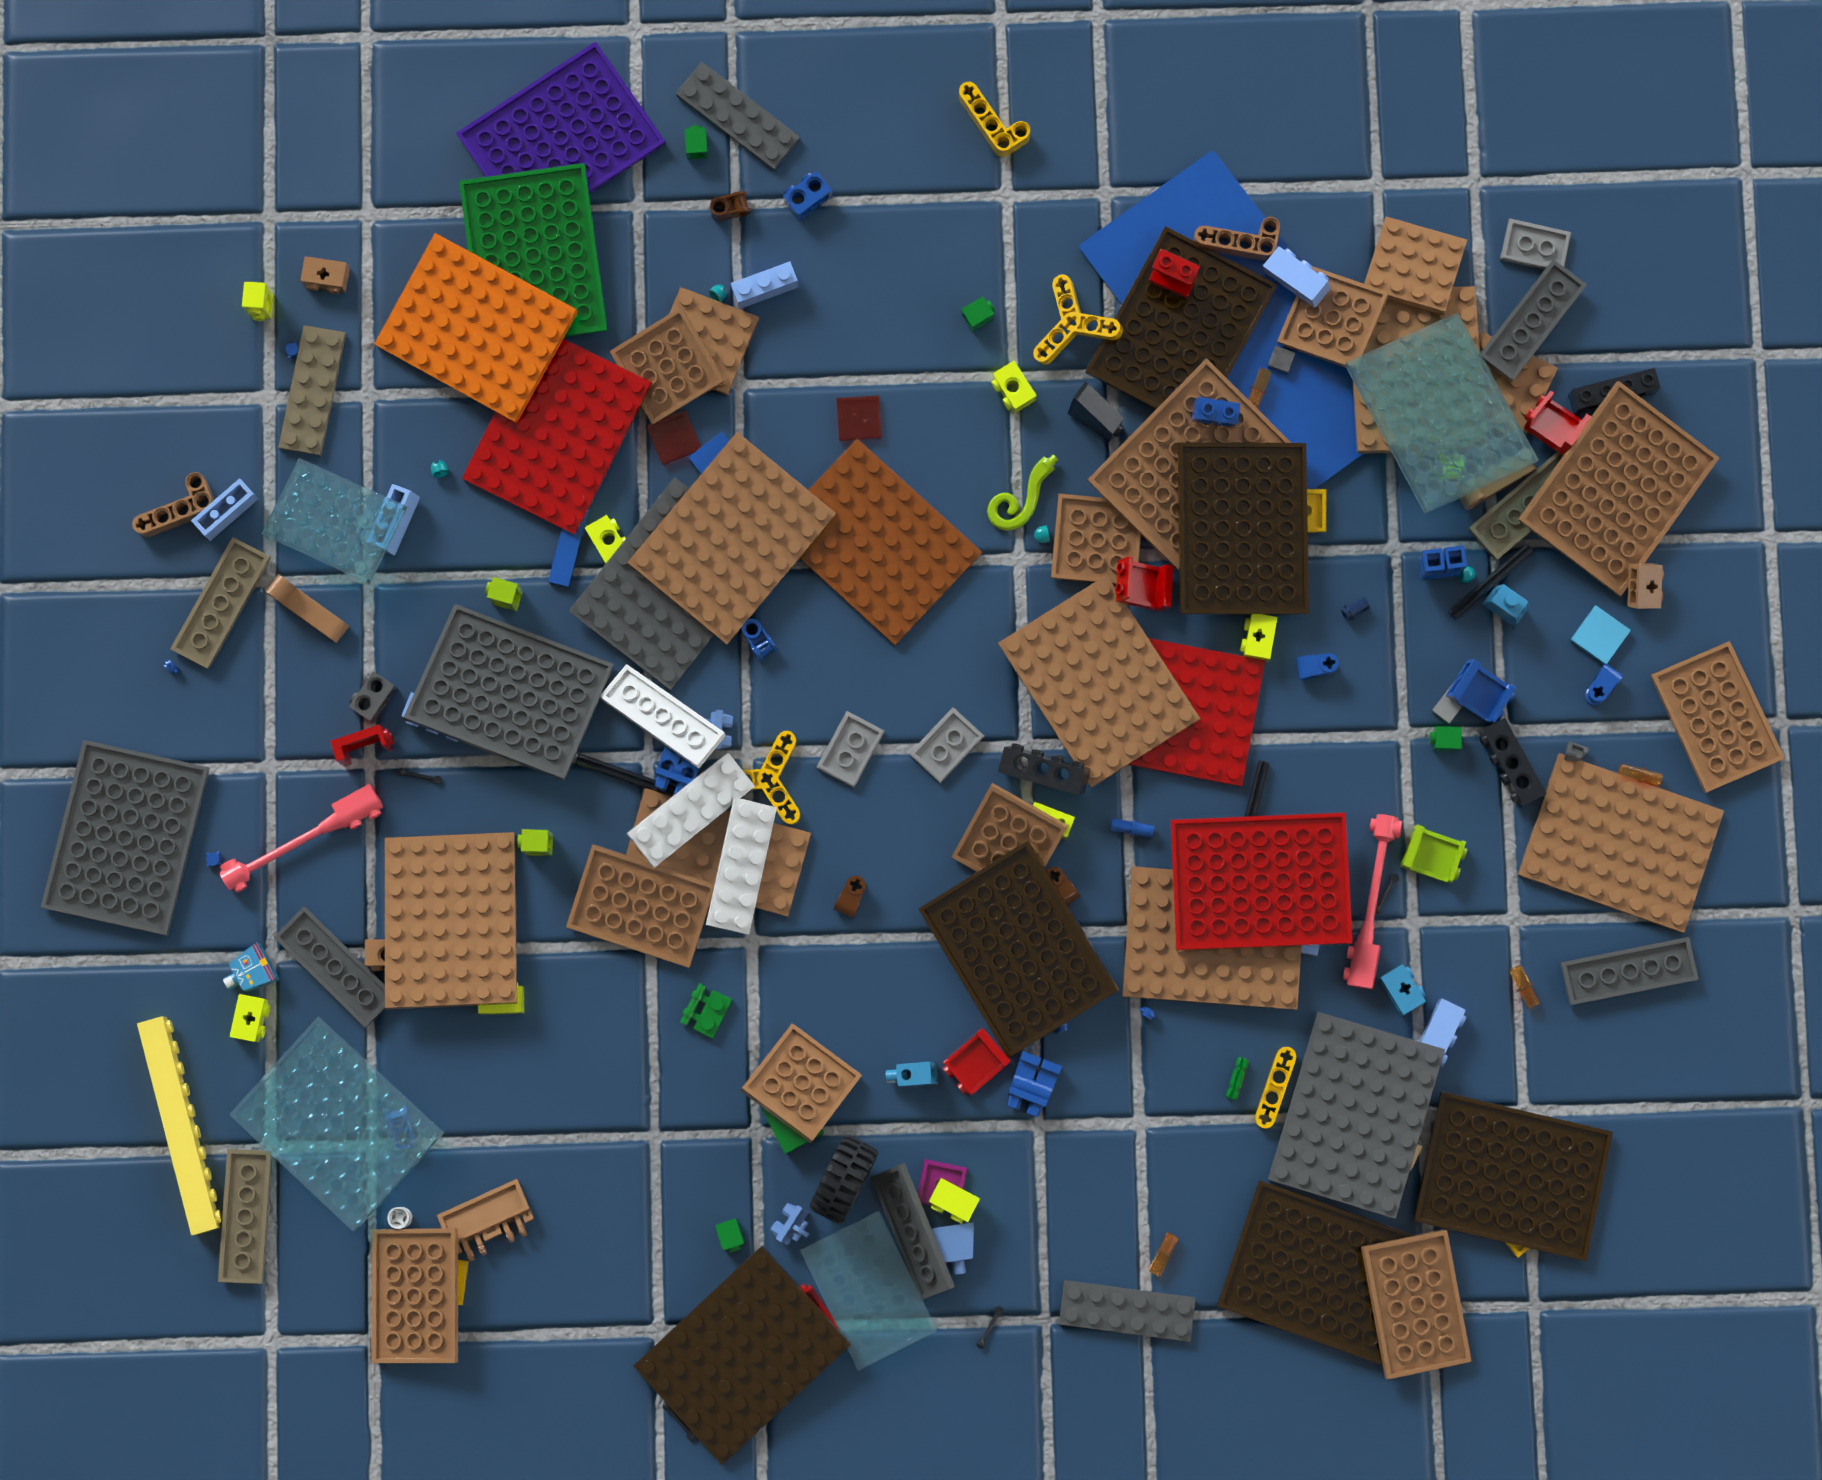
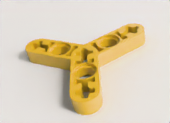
[1033,274,1123,365]
[742,731,800,825]

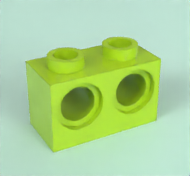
[485,577,523,612]
[518,829,553,856]

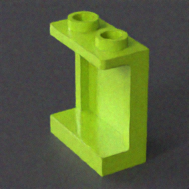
[1400,824,1468,884]

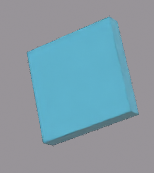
[1570,605,1631,664]

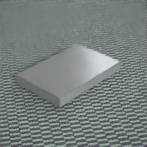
[1500,218,1571,270]
[909,707,985,784]
[816,711,885,788]

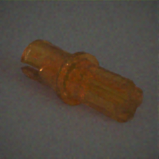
[1248,368,1271,409]
[1618,764,1663,787]
[1510,965,1540,1009]
[1149,1232,1179,1276]

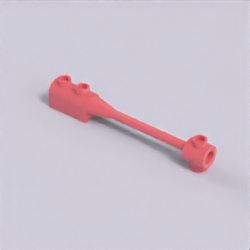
[220,784,384,893]
[1343,814,1402,990]

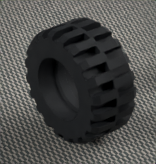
[809,1135,878,1224]

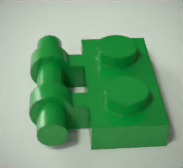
[680,983,732,1038]

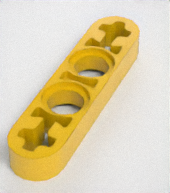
[1255,1047,1296,1129]

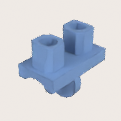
[706,710,733,751]
[770,1203,809,1246]

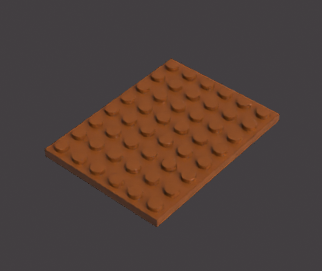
[799,439,982,646]

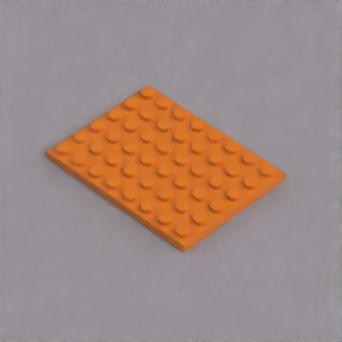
[374,233,578,423]

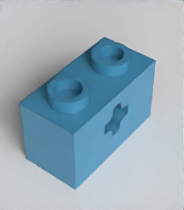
[1378,964,1426,1016]

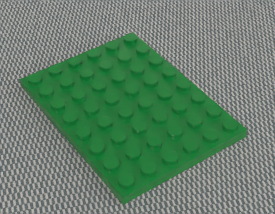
[459,163,608,337]

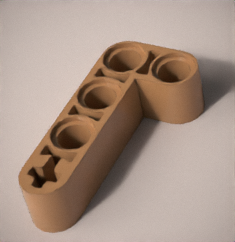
[1193,217,1280,261]
[1455,451,1537,510]
[132,472,215,538]
[266,574,349,643]

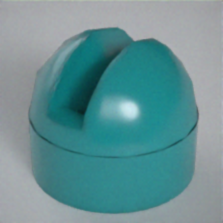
[709,284,727,302]
[431,460,449,478]
[1034,525,1050,543]
[1458,566,1475,583]

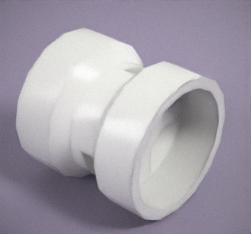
[387,1207,413,1229]

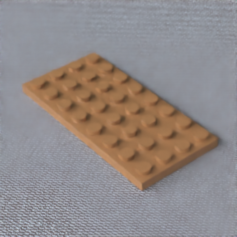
[626,788,811,917]

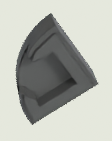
[1564,741,1589,761]

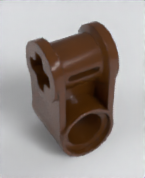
[710,191,751,222]
[1047,867,1080,905]
[833,876,866,919]

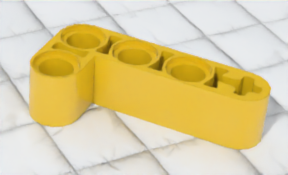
[959,82,1030,157]

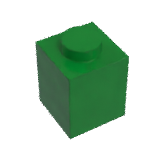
[685,125,708,160]
[961,297,995,332]
[1429,726,1462,752]
[715,1218,745,1253]

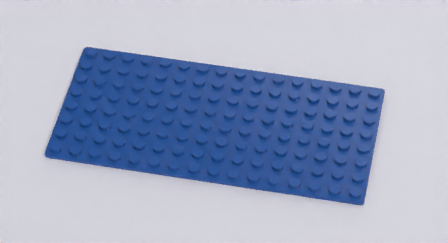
[1079,151,1364,489]

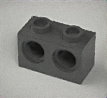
[349,671,398,724]

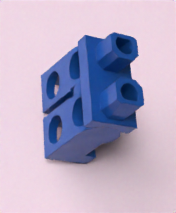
[1418,545,1467,581]
[655,745,703,795]
[1008,1051,1062,1118]

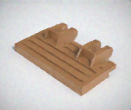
[437,1179,535,1261]

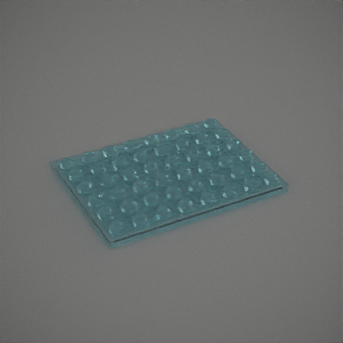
[1345,313,1538,514]
[229,1016,445,1232]

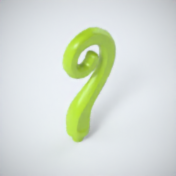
[987,454,1059,531]

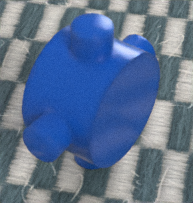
[284,341,299,359]
[163,659,178,674]
[205,851,222,868]
[1140,1007,1156,1020]

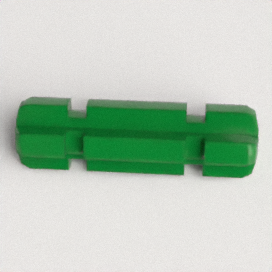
[1226,1057,1249,1100]

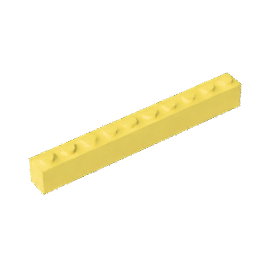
[137,1016,222,1235]

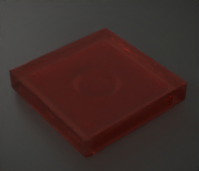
[837,395,882,441]
[646,410,701,465]

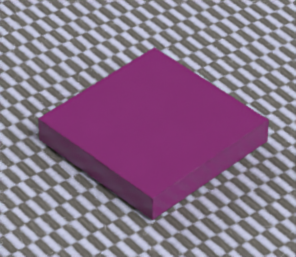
[918,1159,968,1206]

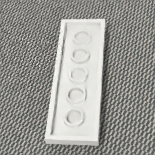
[600,664,726,768]
[626,753,755,868]
[706,798,777,935]

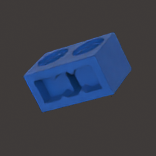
[783,171,833,221]
[1191,397,1241,428]

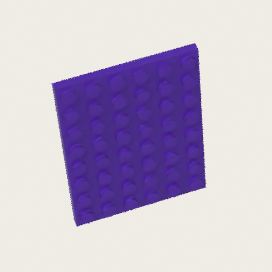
[456,41,666,194]

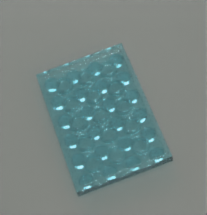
[261,458,407,584]
[800,1211,937,1370]

